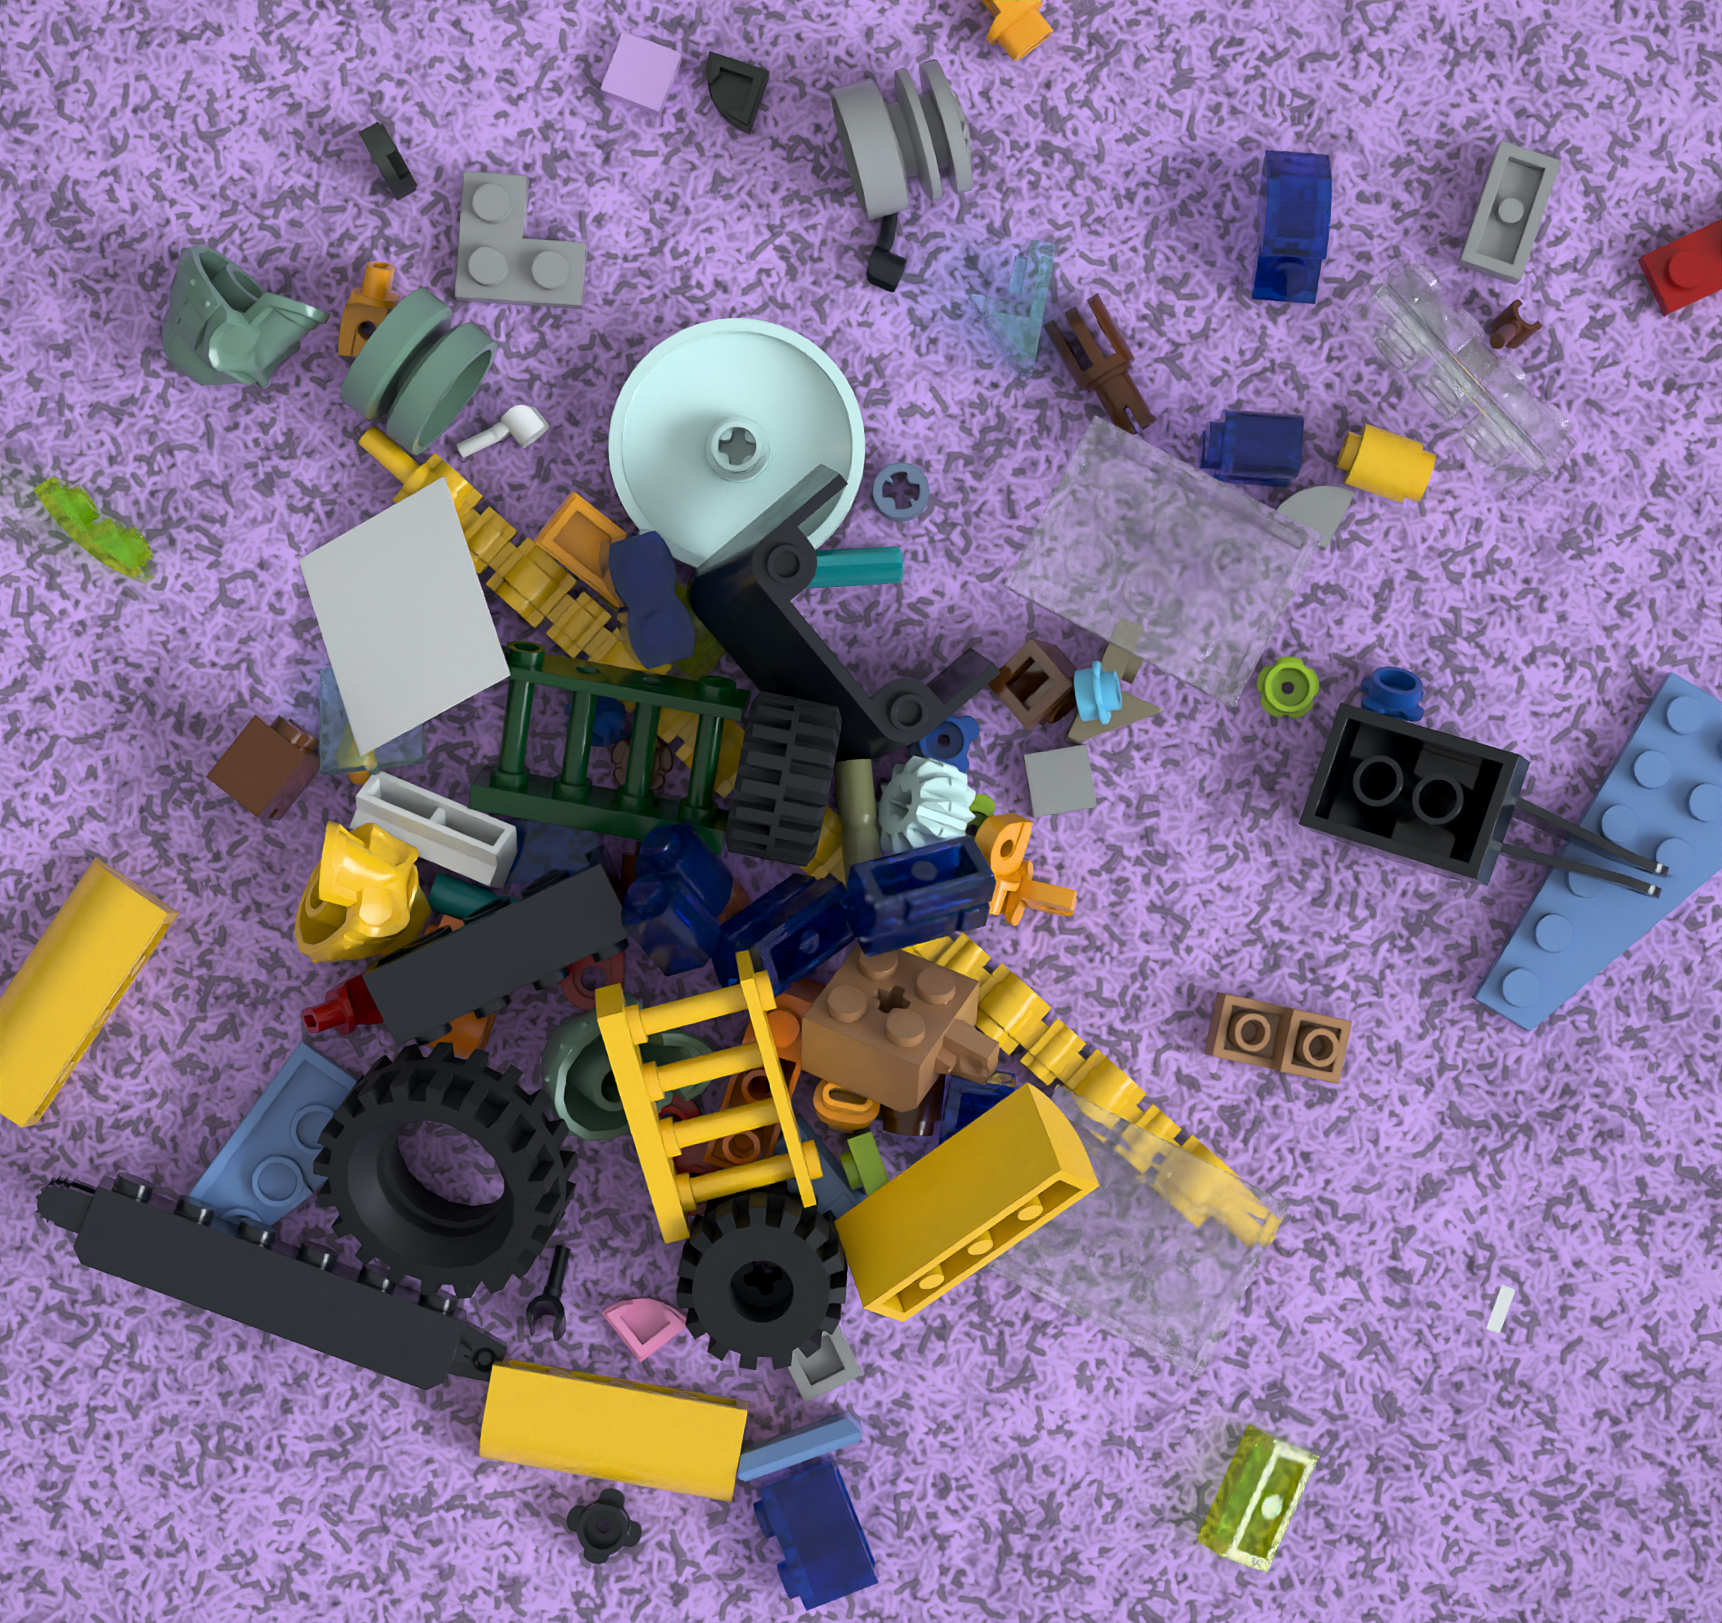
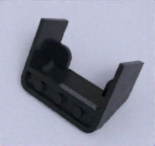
[686,464,1001,763]

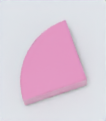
[601,1296,687,1363]

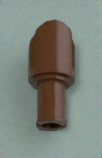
[1043,293,1157,441]

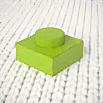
[839,1128,889,1196]

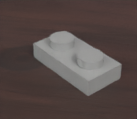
[1456,140,1561,285]

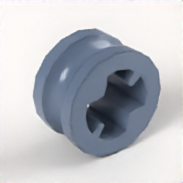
[872,462,930,522]

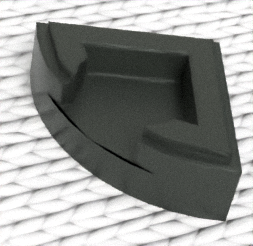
[706,51,770,135]
[358,122,418,201]

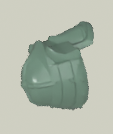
[161,244,331,387]
[540,991,714,1141]

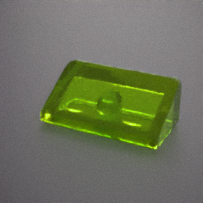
[1197,1425,1320,1573]

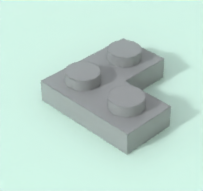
[455,171,587,309]

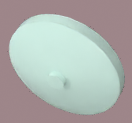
[608,318,865,569]

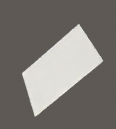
[299,476,510,757]

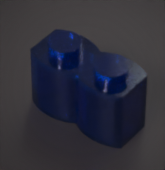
[1198,409,1304,488]
[599,529,694,670]
[621,820,733,977]
[753,1455,880,1611]

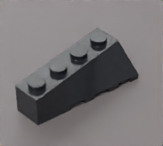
[362,844,636,1047]

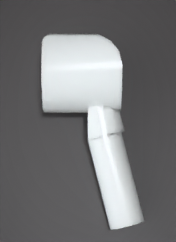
[457,405,549,458]

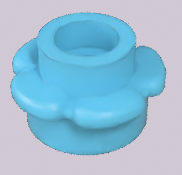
[1074,661,1122,725]

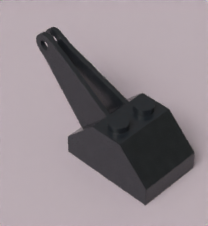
[1299,702,1669,899]

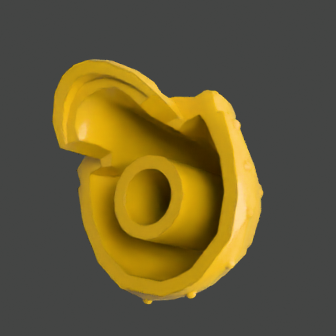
[294,820,432,964]

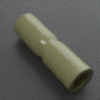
[833,759,885,892]

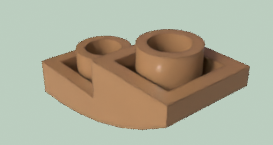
[1204,992,1352,1084]

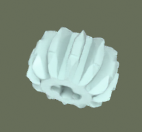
[875,755,976,868]

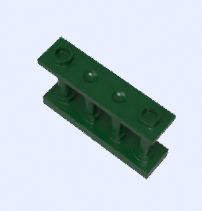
[468,641,752,855]

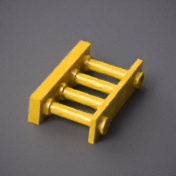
[595,950,824,1244]

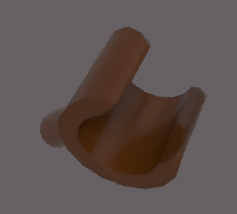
[1489,299,1542,349]

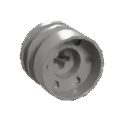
[830,59,973,221]

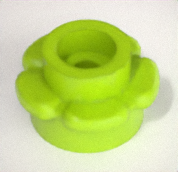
[1256,656,1320,719]

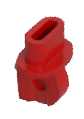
[302,973,384,1036]

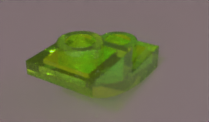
[33,476,155,584]

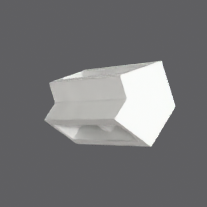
[350,769,517,889]

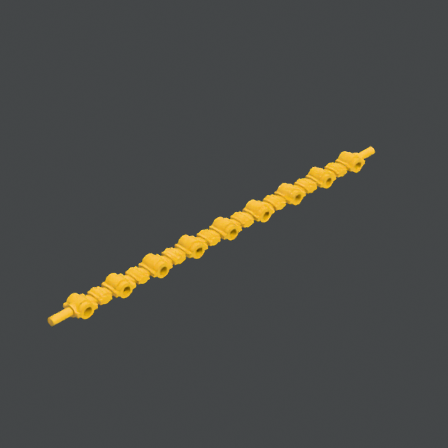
[358,425,1276,1254]

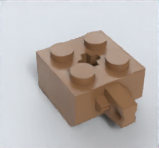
[801,935,1000,1113]

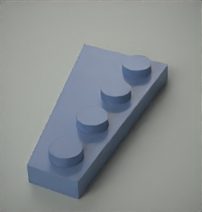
[186,1039,359,1226]

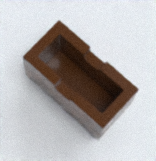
[206,715,326,821]

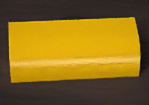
[0,857,180,1128]
[834,1083,1100,1322]
[479,1358,750,1502]

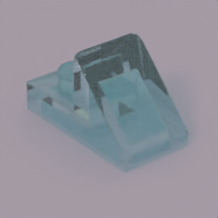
[967,239,1056,379]

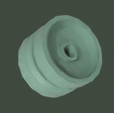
[339,287,498,456]

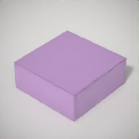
[600,31,683,117]

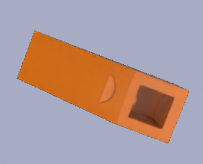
[703,965,826,1169]

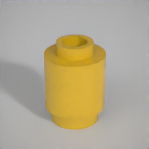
[1336,423,1436,503]

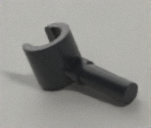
[866,212,908,293]
[526,1246,571,1341]

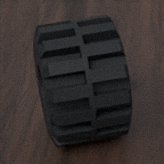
[676,1181,848,1370]

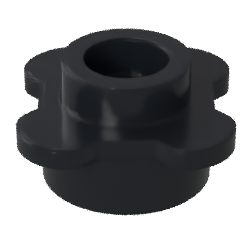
[566,1488,642,1564]

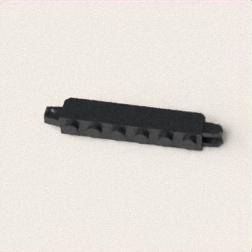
[36,1172,507,1390]

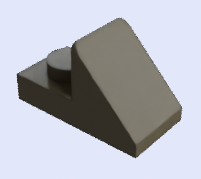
[1064,620,1163,745]

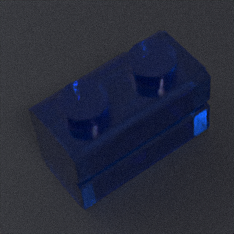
[842,835,996,957]
[705,873,860,998]

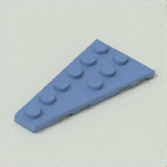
[1472,672,1722,1032]

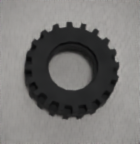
[313,1042,577,1299]

